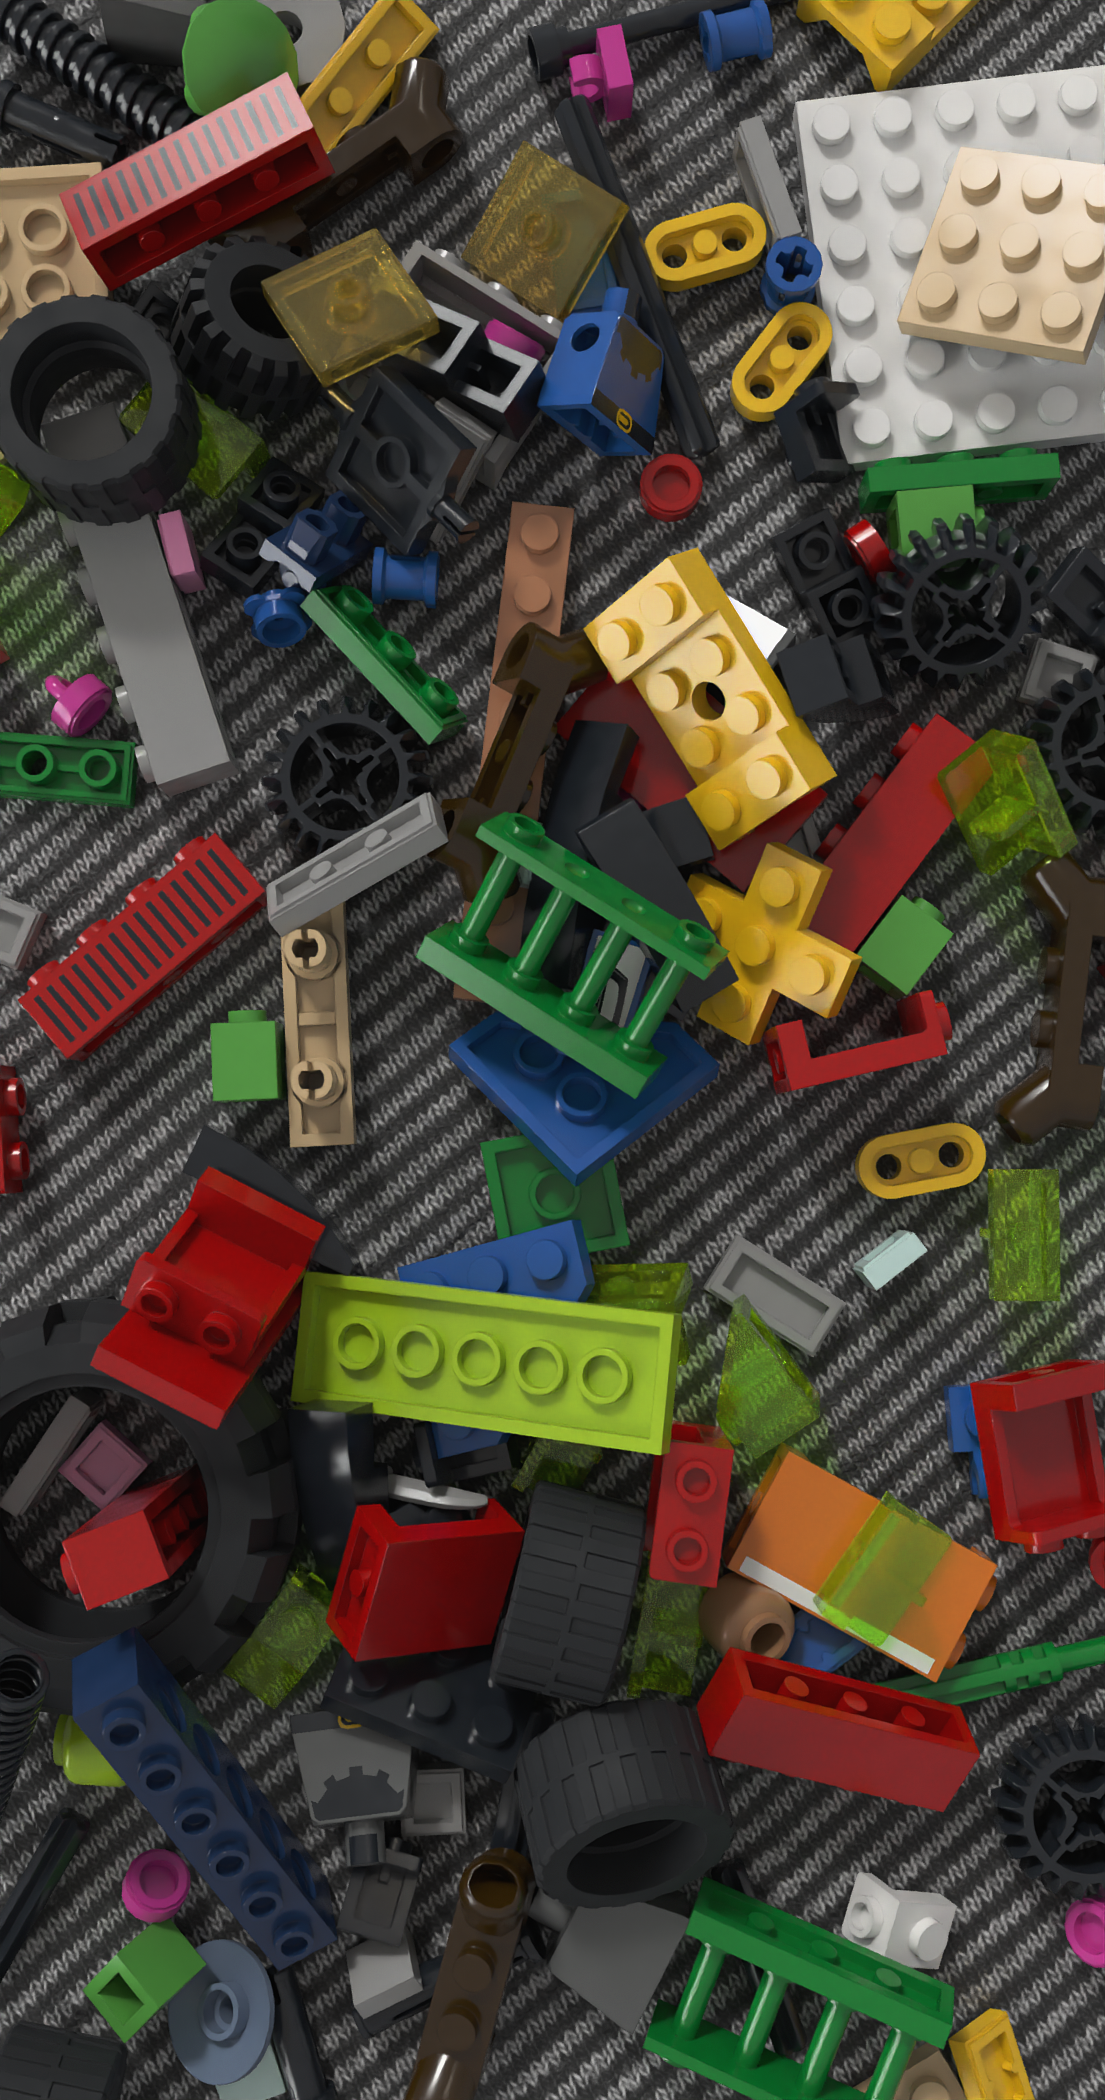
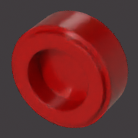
[639,454,703,522]
[843,519,897,586]

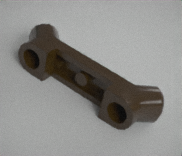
[207,57,463,259]
[427,622,609,903]
[994,850,1105,1146]
[403,1847,536,2100]

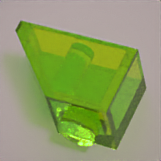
[716,1294,820,1459]
[223,1564,334,1710]

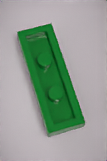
[858,447,1061,514]

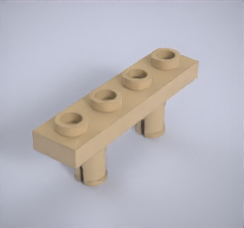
[281,901,357,1148]

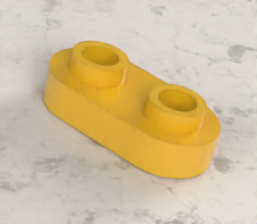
[645,203,767,292]
[730,302,832,422]
[855,1123,986,1199]

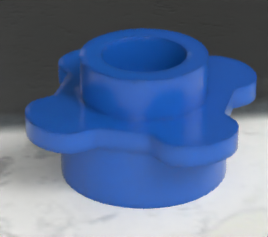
[243,587,312,648]

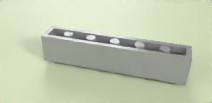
[41,402,240,797]

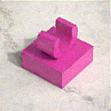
[569,24,634,122]

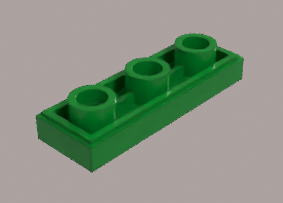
[300,585,468,745]
[0,731,139,808]

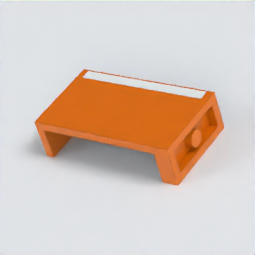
[722,1442,998,1683]

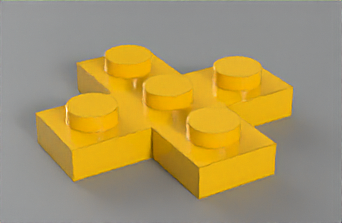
[687,842,863,1046]

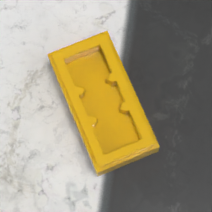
[948,2008,1035,2100]

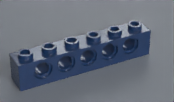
[72,1626,338,1971]

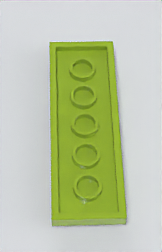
[291,1271,682,1455]

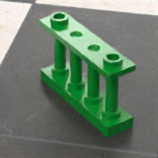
[415,812,730,1099]
[642,1876,955,2100]

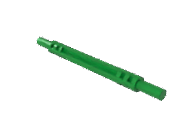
[871,1636,1105,1706]

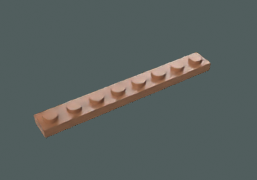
[453,501,575,1003]

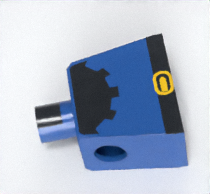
[537,287,664,456]

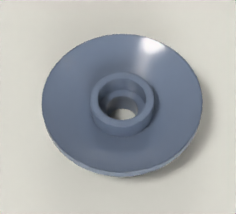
[168,1939,275,2086]

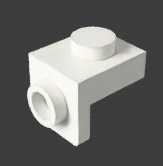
[841,1872,957,1969]

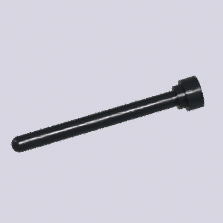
[526,0,793,82]

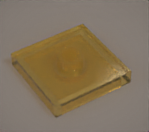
[461,140,630,323]
[261,228,440,388]

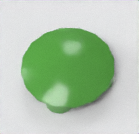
[182,0,299,116]

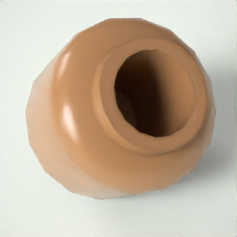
[698,1572,795,1659]

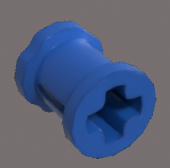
[699,0,773,73]
[759,236,823,315]
[372,547,440,609]

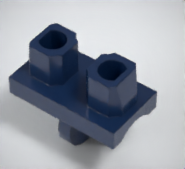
[259,490,373,597]

